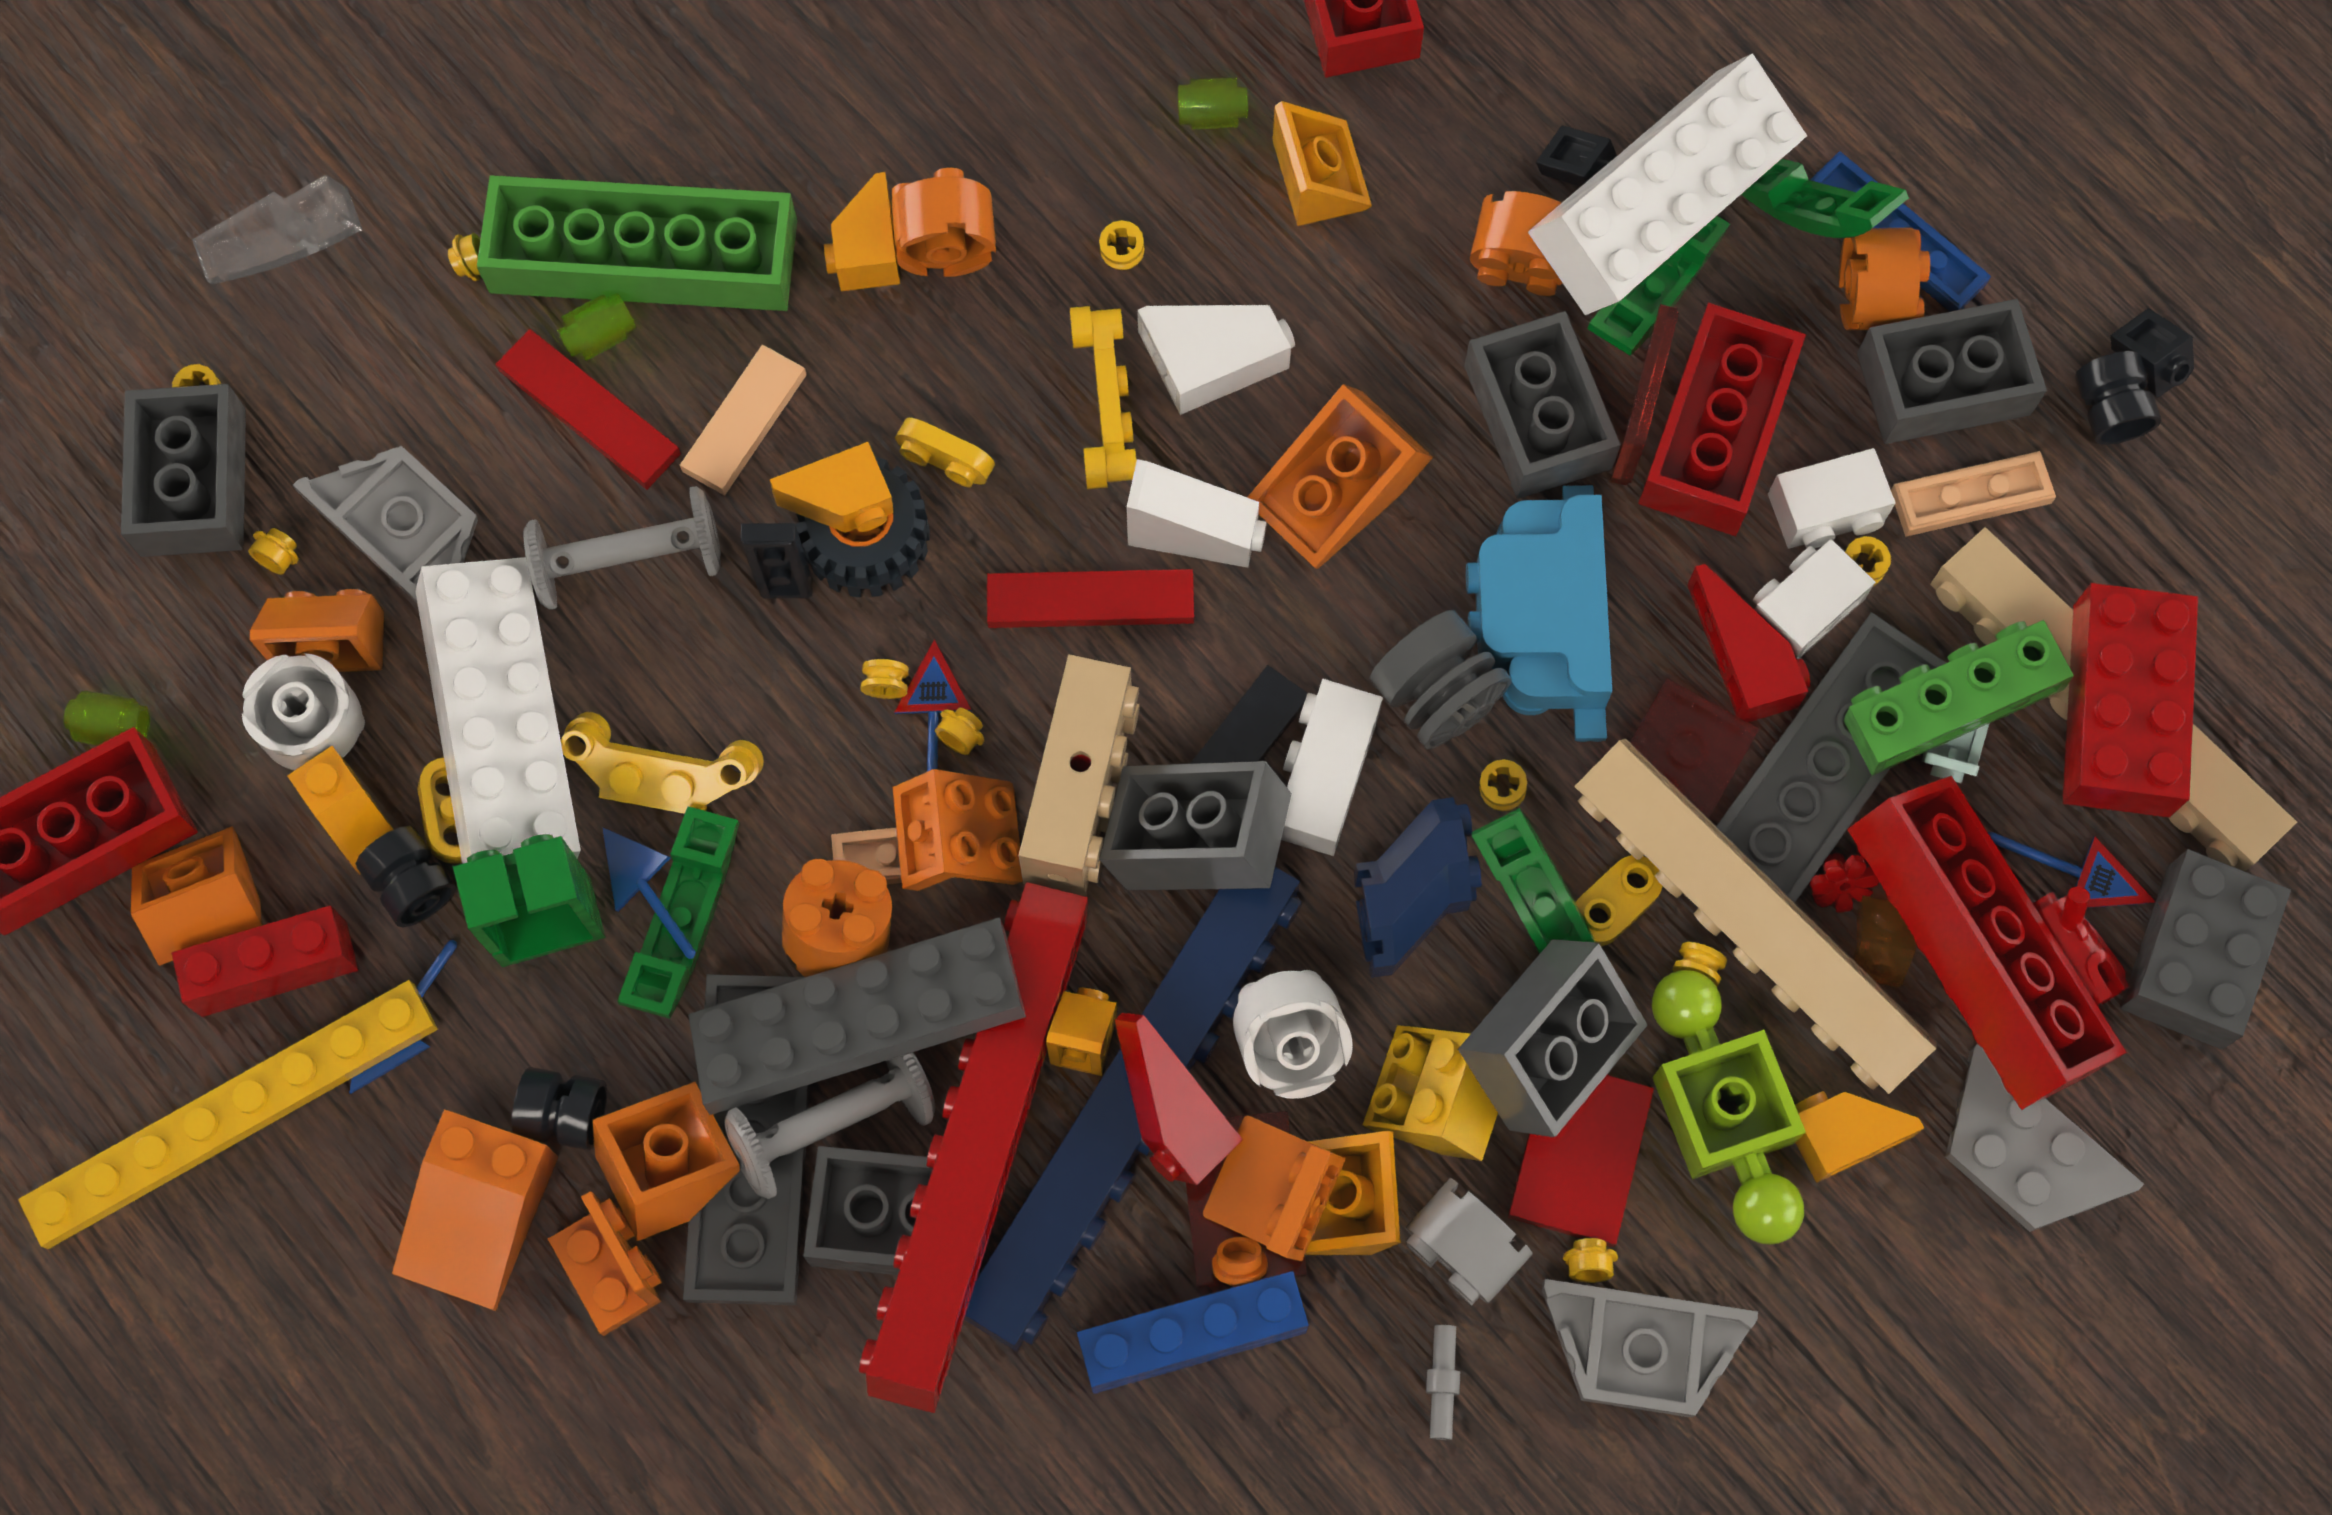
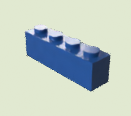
[1077,1271,1309,1394]

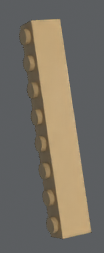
[1930,527,2297,871]
[1574,738,1937,1094]

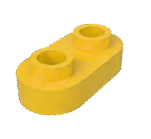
[895,418,995,487]
[418,758,462,864]
[1575,855,1662,946]

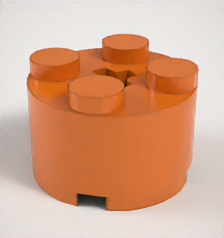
[892,167,996,277]
[1470,191,1563,296]
[1839,227,1930,330]
[782,859,892,978]

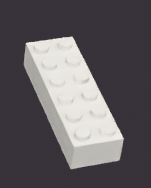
[1528,53,1807,315]
[415,557,581,864]

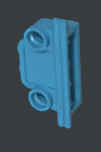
[1466,485,1612,742]

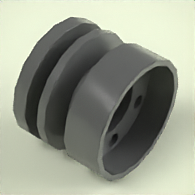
[1370,610,1512,750]

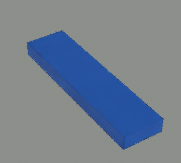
[1810,151,1991,312]

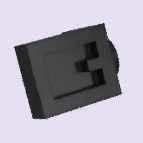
[1536,125,1617,187]
[2110,308,2194,398]

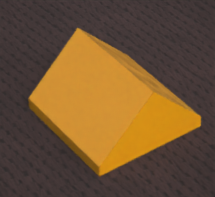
[1273,101,1372,226]
[1305,1131,1401,1255]

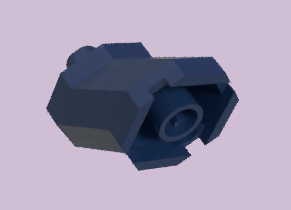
[1354,797,1482,978]

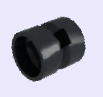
[2075,351,2162,445]
[355,826,456,928]
[512,1067,607,1150]

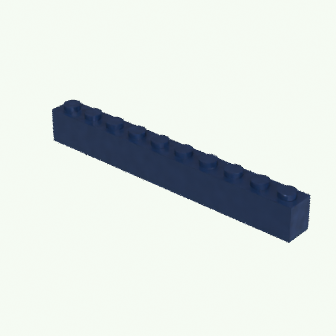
[964,867,1303,1352]

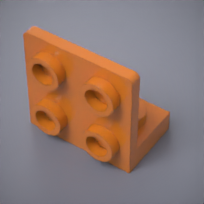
[892,769,1023,891]
[1203,1116,1346,1261]
[548,1191,662,1336]

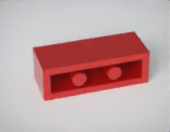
[171,905,359,1017]

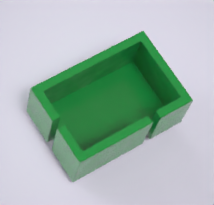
[453,834,606,968]

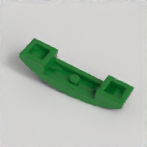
[1741,159,1909,238]
[1587,216,1730,356]
[617,806,739,1019]
[1471,808,1596,953]

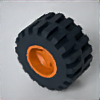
[796,457,930,598]

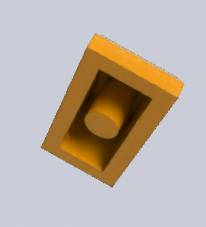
[824,172,900,291]
[770,442,894,533]
[287,746,394,875]
[1046,988,1117,1076]
[1795,1091,1924,1183]

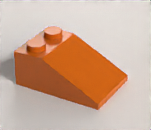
[1247,384,1433,569]
[392,1109,559,1311]

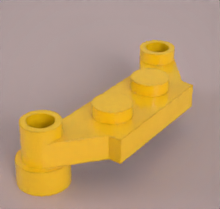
[1070,306,1137,489]
[561,712,764,814]

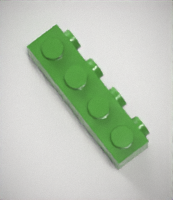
[1843,620,2074,776]

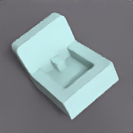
[1921,723,1990,783]

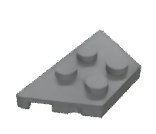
[293,446,478,603]
[1945,1043,2144,1232]
[1542,1279,1758,1418]

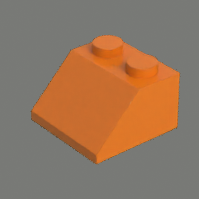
[250,589,384,672]
[131,826,262,966]
[592,1082,740,1241]

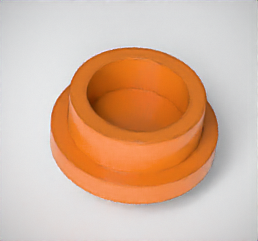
[1212,1237,1268,1287]

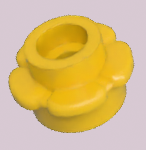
[447,233,481,282]
[248,528,299,575]
[935,707,985,755]
[1563,1238,1618,1283]

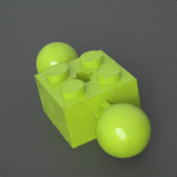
[1652,970,1806,1245]

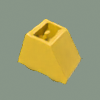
[1363,1025,1498,1161]

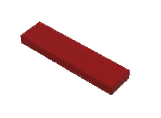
[495,329,681,490]
[987,569,1194,628]

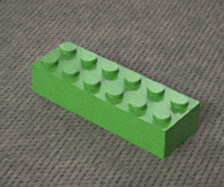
[477,175,797,311]

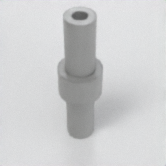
[1426,1325,1460,1440]

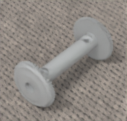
[523,486,721,610]
[725,1052,935,1199]

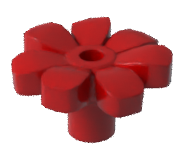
[1809,853,1879,913]

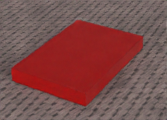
[1507,1075,1654,1248]

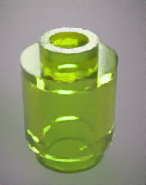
[1178,77,1248,129]
[557,293,637,361]
[64,690,150,746]

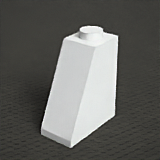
[1138,305,1295,415]
[1127,459,1267,568]

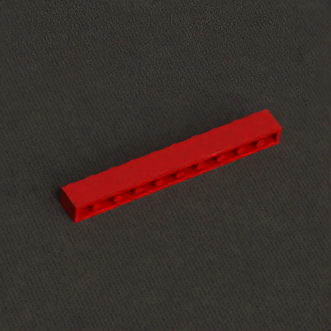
[859,882,1088,1413]

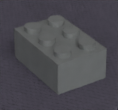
[1857,299,2047,444]
[1464,311,1621,499]
[121,384,246,557]
[1099,761,1292,890]
[2119,849,2291,1050]
[1458,939,1647,1137]
[803,1146,933,1275]

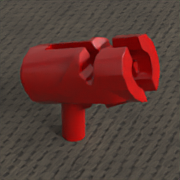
[2033,887,2130,1006]

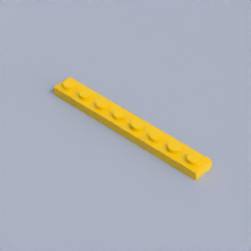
[18,980,438,1249]

